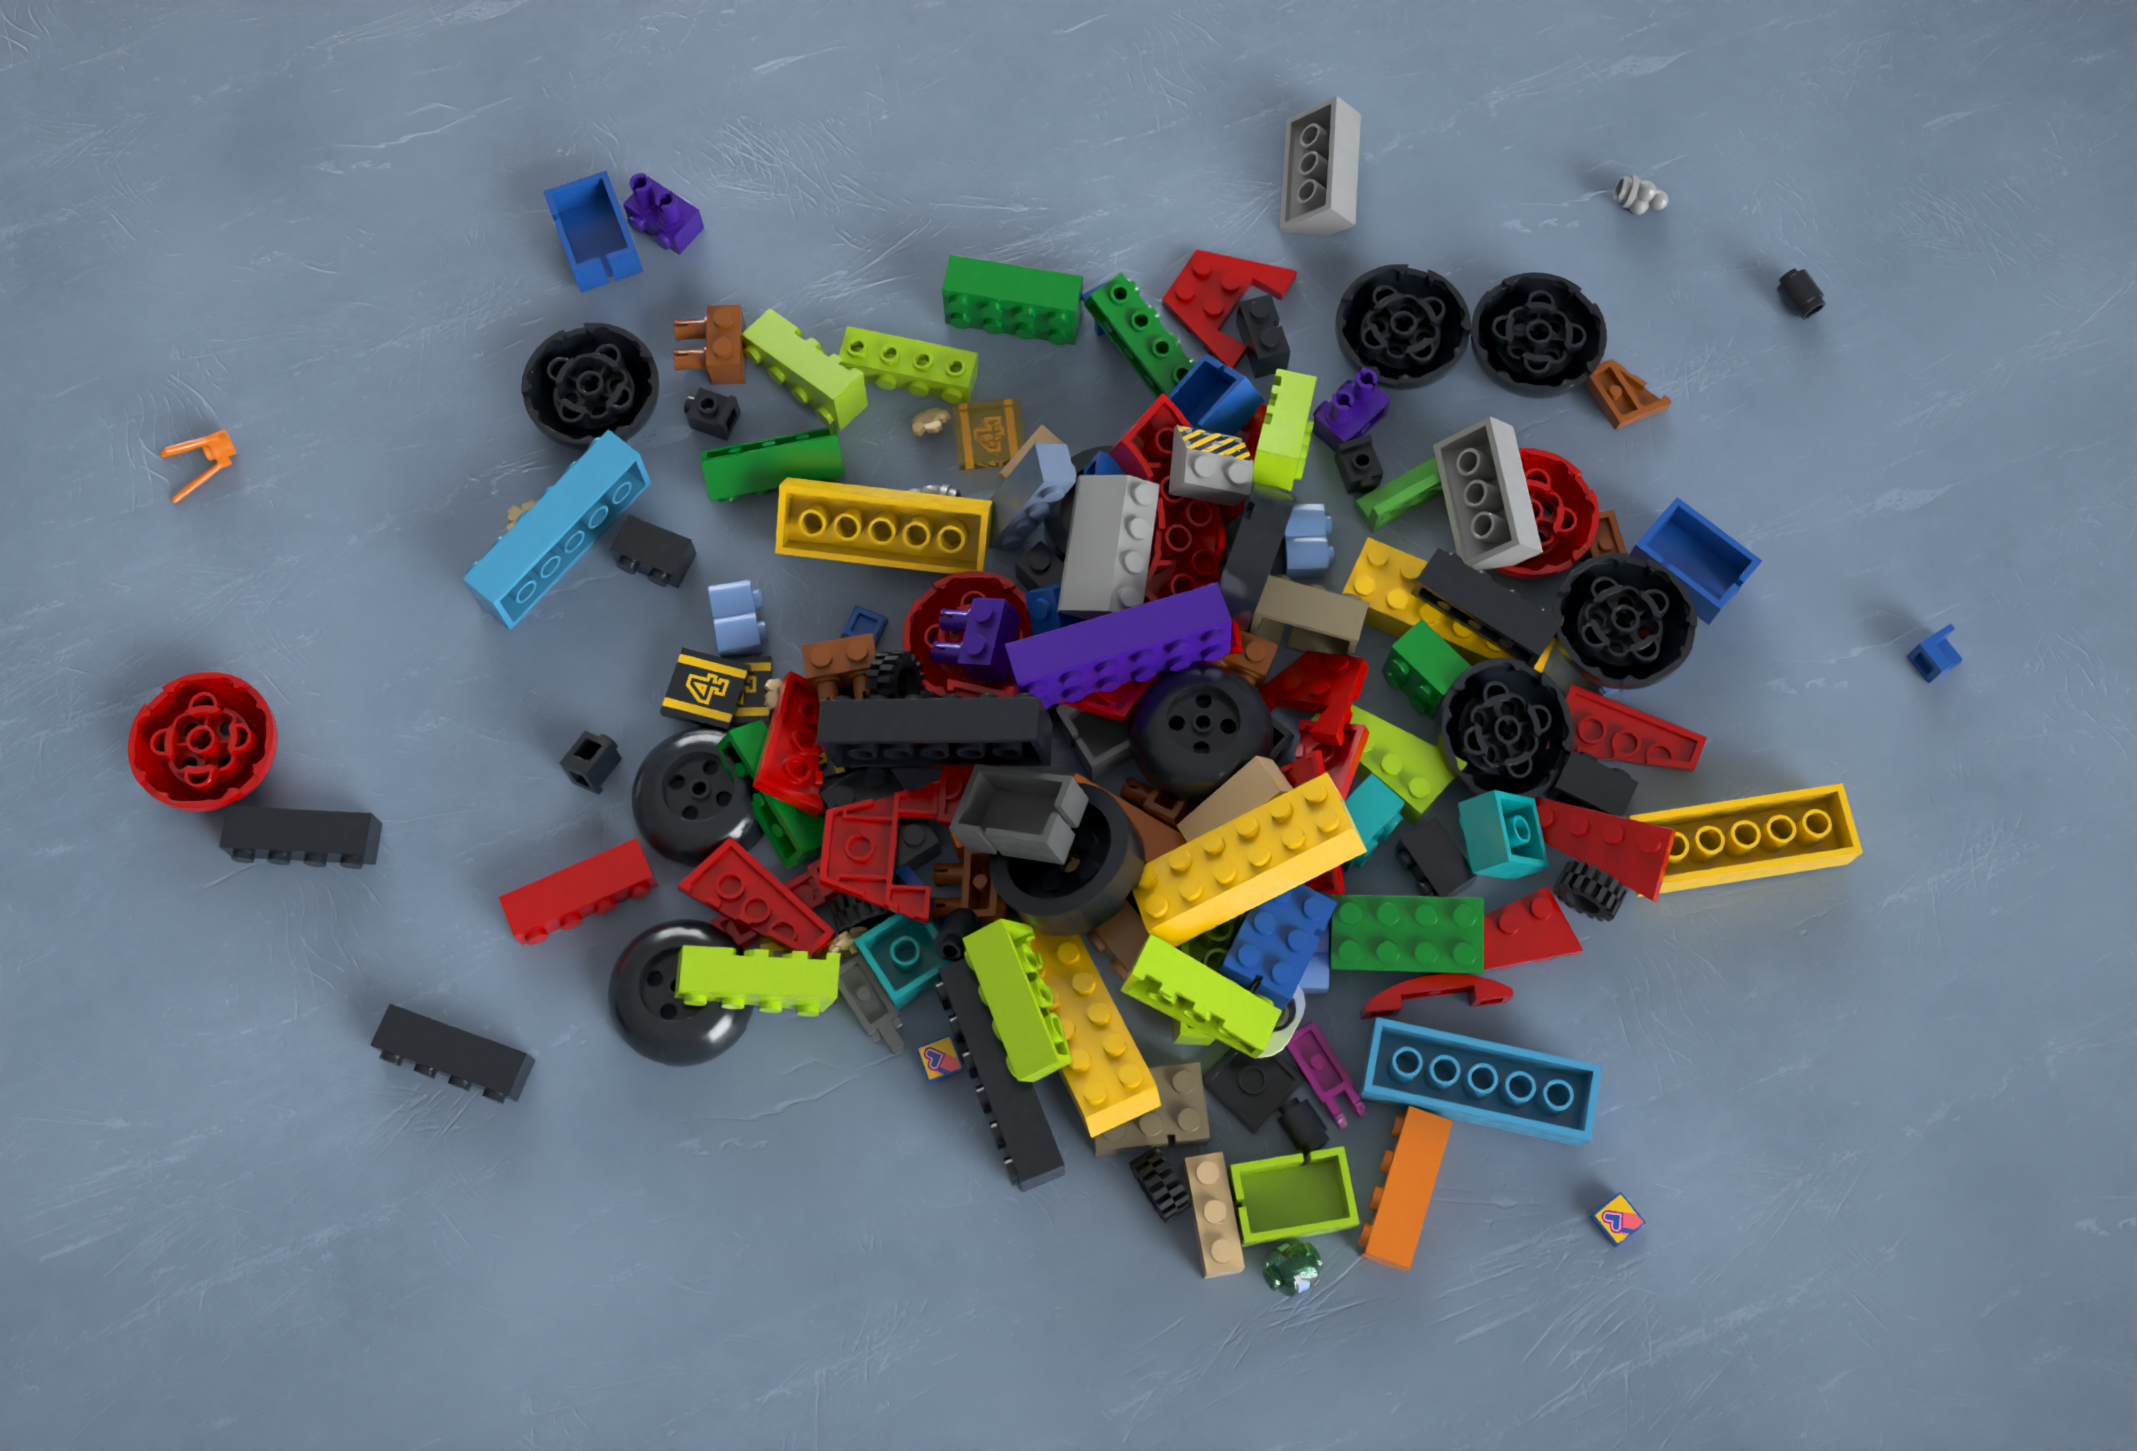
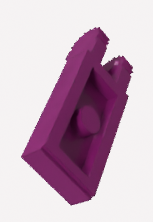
[1285,1020,1367,1129]

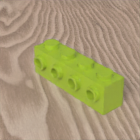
[838,326,979,404]

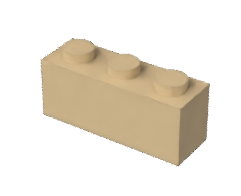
[1176,756,1293,842]
[1183,1151,1245,1279]

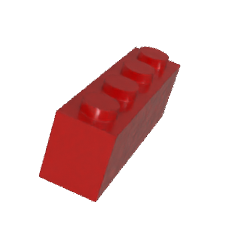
[499,838,659,945]

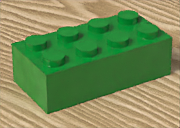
[942,255,1083,345]
[1331,894,1484,974]

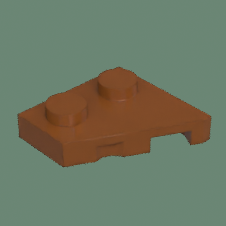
[1584,359,1672,430]

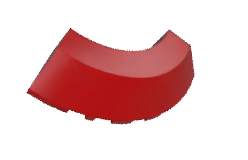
[1108,393,1225,604]

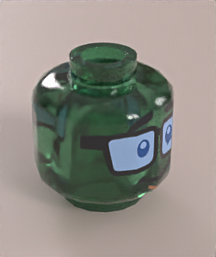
[1263,1239,1323,1297]

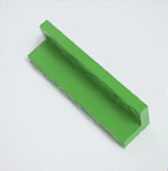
[1354,457,1444,533]

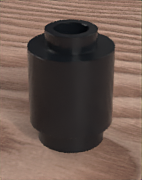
[1777,268,1826,320]
[934,908,980,962]
[1276,1097,1331,1157]

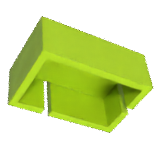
[1227,1146,1360,1248]

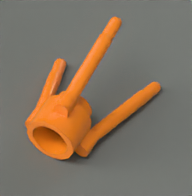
[160,429,237,503]

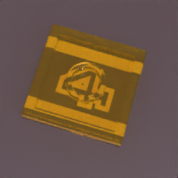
[952,398,1024,471]

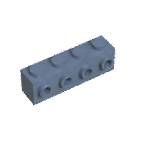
[989,443,1076,550]

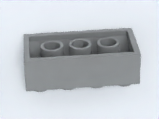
[1279,96,1361,236]
[1433,416,1543,571]
[1057,475,1160,620]

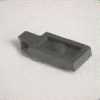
[838,953,906,1055]

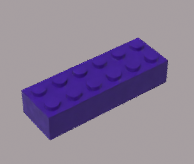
[1005,582,1232,710]

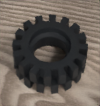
[865,651,926,699]
[1553,860,1627,922]
[829,894,896,935]
[1129,1146,1192,1223]

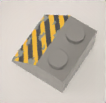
[1169,425,1253,507]

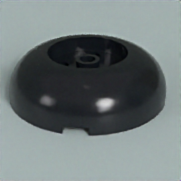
[1335,264,1471,390]
[1470,272,1607,399]
[521,323,660,451]
[1552,553,1697,690]
[1435,658,1573,798]
[1128,663,1274,802]
[631,727,765,868]
[608,919,756,1067]

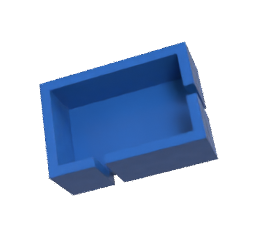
[543,171,644,293]
[1167,353,1265,436]
[1628,497,1762,625]
[1216,884,1337,1010]

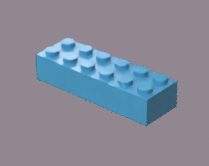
[463,429,652,630]
[1358,1017,1602,1147]

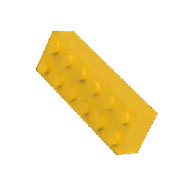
[775,477,993,574]
[1341,537,1564,673]
[1132,772,1367,947]
[1628,783,1863,897]
[1022,923,1161,1138]

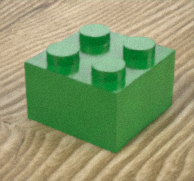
[1382,619,1471,720]

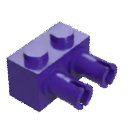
[623,173,704,255]
[1312,368,1391,453]
[931,598,1021,683]

